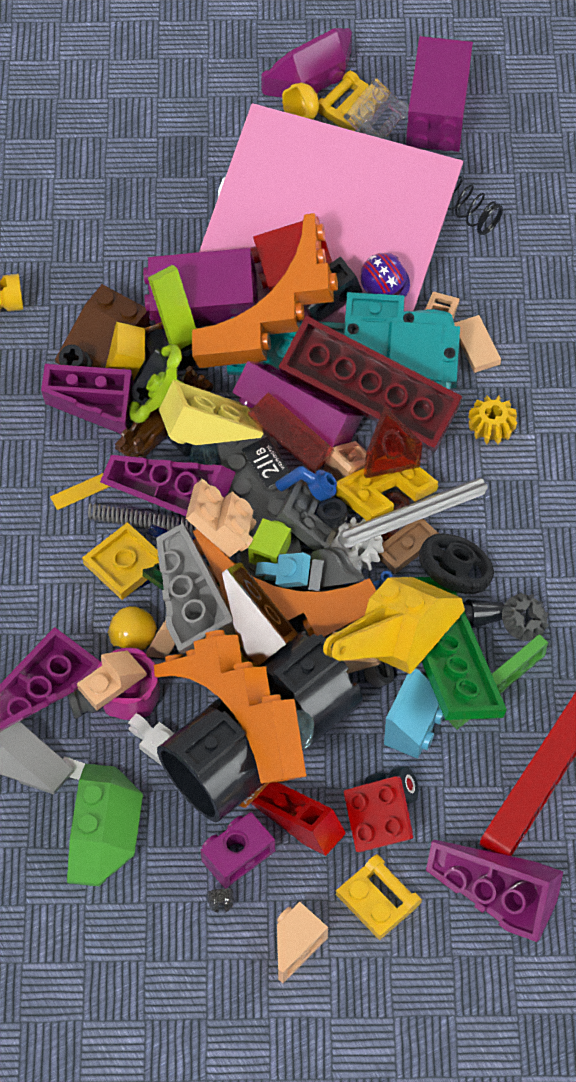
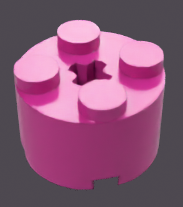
[97,648,160,720]

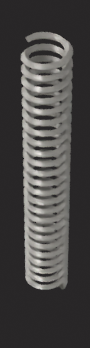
[88,503,197,536]

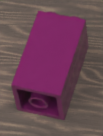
[406,36,473,152]
[143,248,258,329]

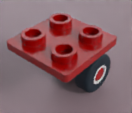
[344,766,419,852]

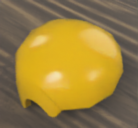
[282,82,319,120]
[107,606,157,650]

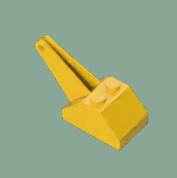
[323,577,465,674]

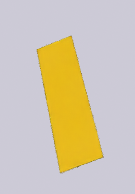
[50,473,110,510]

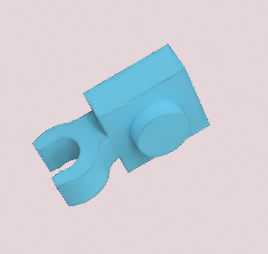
[255,552,311,588]

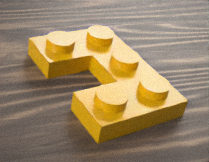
[335,451,438,521]

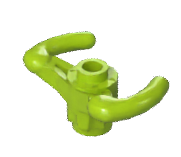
[129,344,185,423]

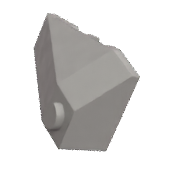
[156,523,236,653]
[0,721,74,794]

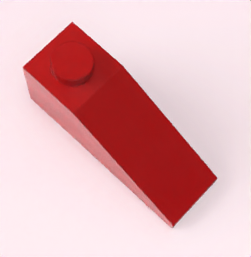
[251,782,346,856]

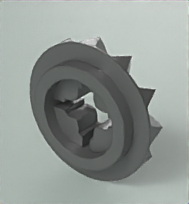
[502,593,549,641]

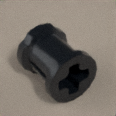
[59,345,93,367]

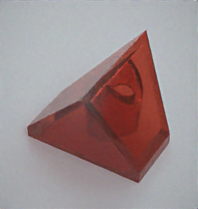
[364,406,423,478]

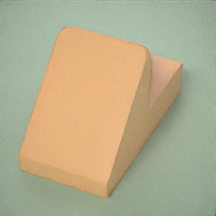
[77,651,147,711]

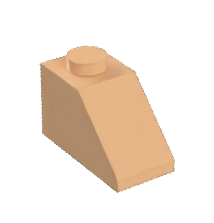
[277,902,328,983]

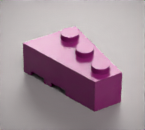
[41,364,134,434]

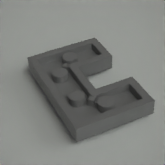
[275,462,348,551]

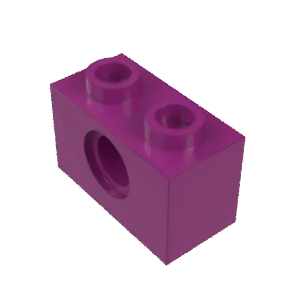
[201,812,275,889]

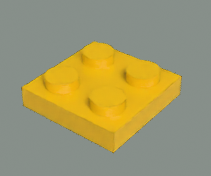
[82,522,159,600]

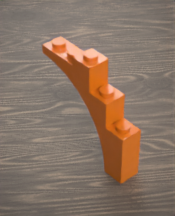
[192,213,338,368]
[193,529,377,638]
[153,630,307,784]

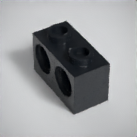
[303,256,363,322]

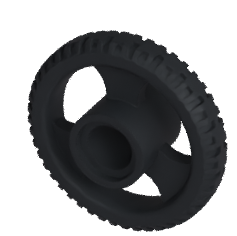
[419,533,494,594]

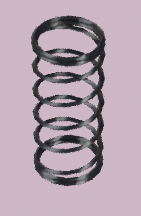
[448,176,503,235]

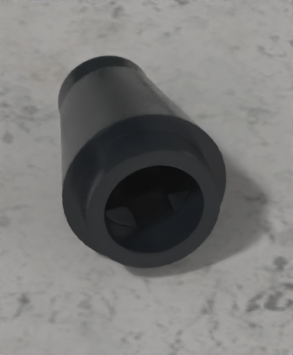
[463,599,504,628]

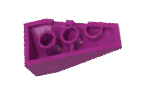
[0,627,101,732]
[426,840,564,942]

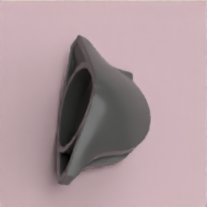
[302,547,365,591]

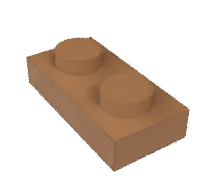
[378,519,439,574]

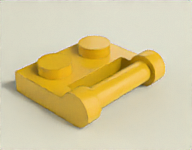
[318,70,385,131]
[336,854,422,940]

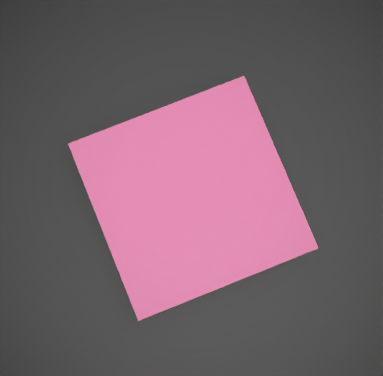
[199,103,463,323]

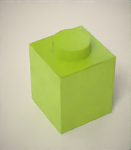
[248,518,291,565]

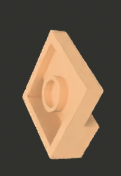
[185,479,256,557]

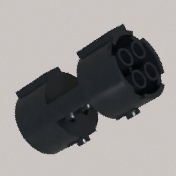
[157,631,362,822]

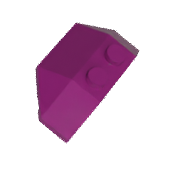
[261,28,352,98]

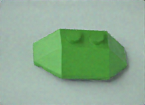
[67,764,143,887]

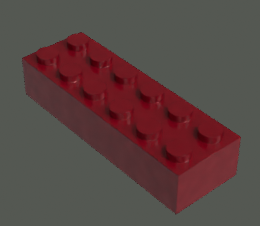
[279,316,462,452]

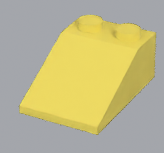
[159,380,263,445]

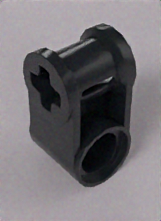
[132,347,181,405]

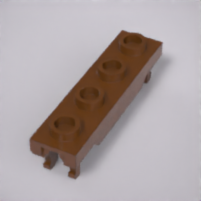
[115,366,213,458]

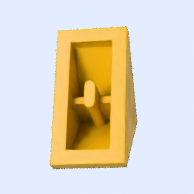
[106,322,145,381]

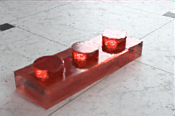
[248,392,334,473]

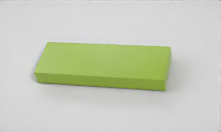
[148,265,196,350]

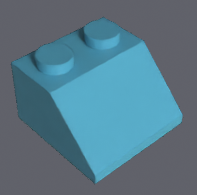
[384,668,444,759]

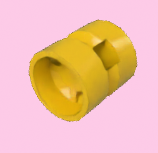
[0,274,23,312]

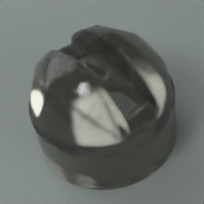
[207,889,234,913]

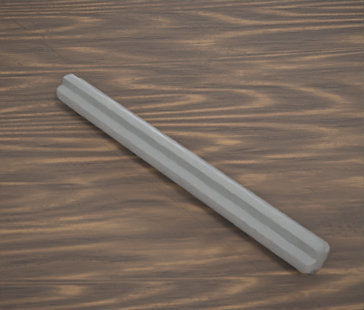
[338,478,488,548]

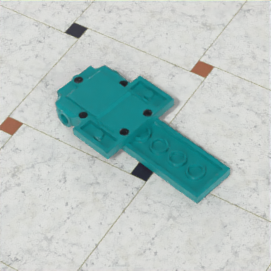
[227,292,460,390]

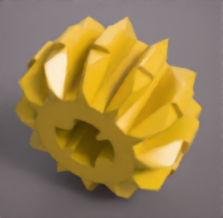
[468,395,517,445]

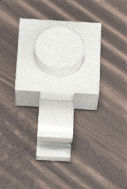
[128,713,174,766]

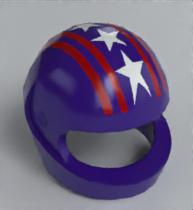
[360,253,410,298]

